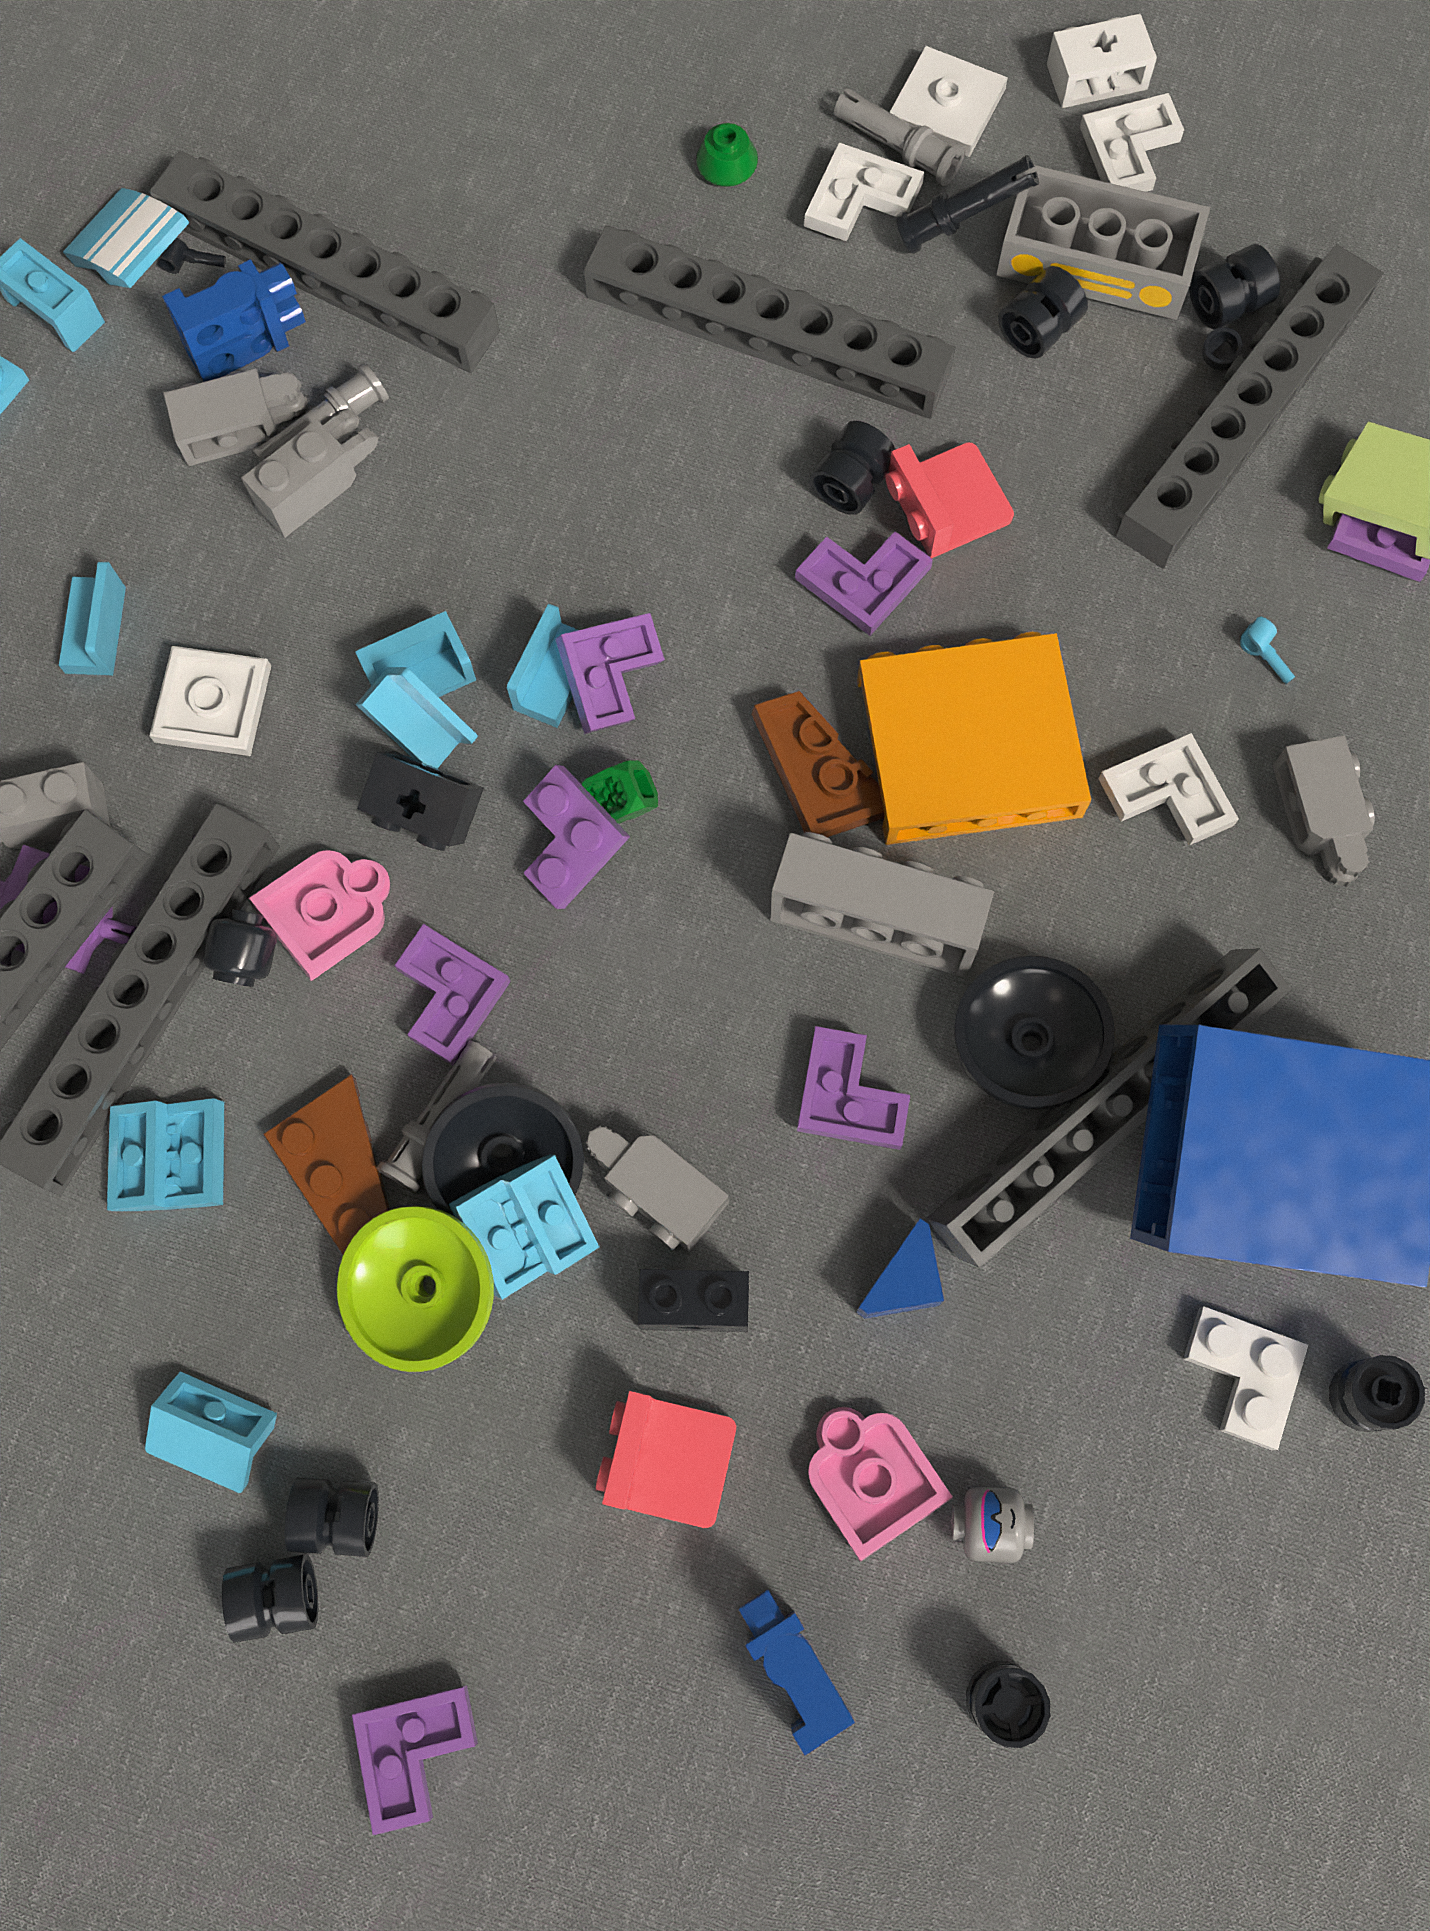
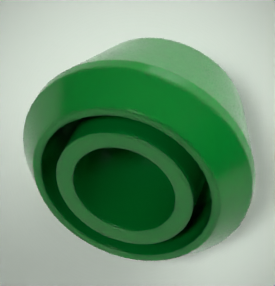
[696,123,758,187]

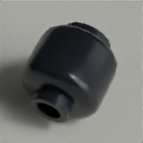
[203,909,277,987]

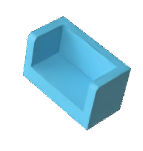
[0,238,105,352]
[355,611,476,697]

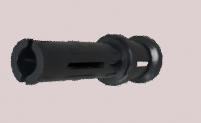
[896,155,1039,254]

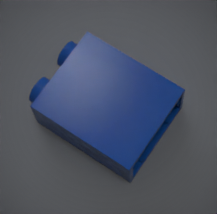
[1130,1024,1430,1287]

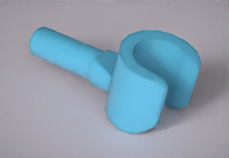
[1240,617,1295,685]

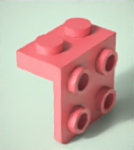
[885,442,1014,558]
[596,1391,736,1528]

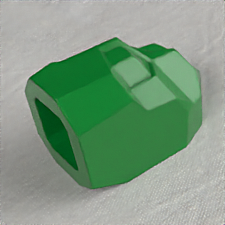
[581,760,658,824]

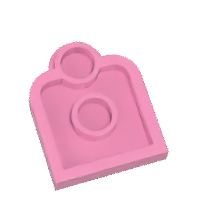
[249,850,390,981]
[808,1407,952,1562]

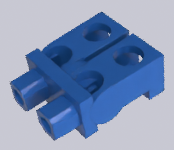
[162,259,306,382]
[739,1589,855,1756]

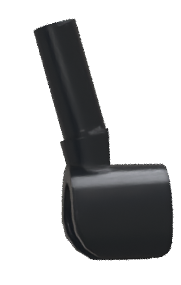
[158,237,226,274]

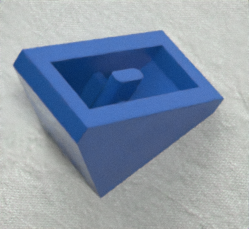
[856,1218,944,1319]

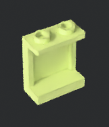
[1319,422,1430,559]

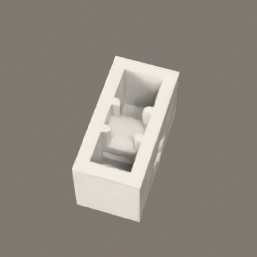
[1047,14,1157,108]

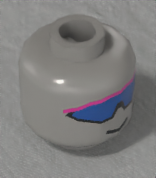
[951,1487,1034,1563]

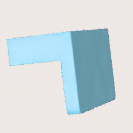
[59,562,126,676]
[507,604,578,728]
[355,667,478,768]
[145,1372,277,1493]

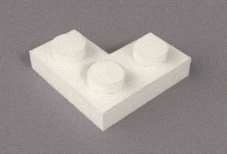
[1080,93,1184,192]
[804,143,924,242]
[1098,733,1239,845]
[1183,1306,1308,1450]

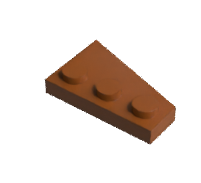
[751,691,885,837]
[264,1074,390,1255]

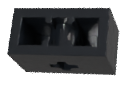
[357,751,484,851]
[638,1269,749,1332]

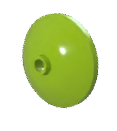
[337,1206,494,1372]

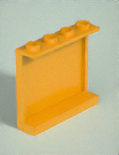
[857,632,1091,845]

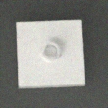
[890,46,1008,157]
[149,646,271,756]

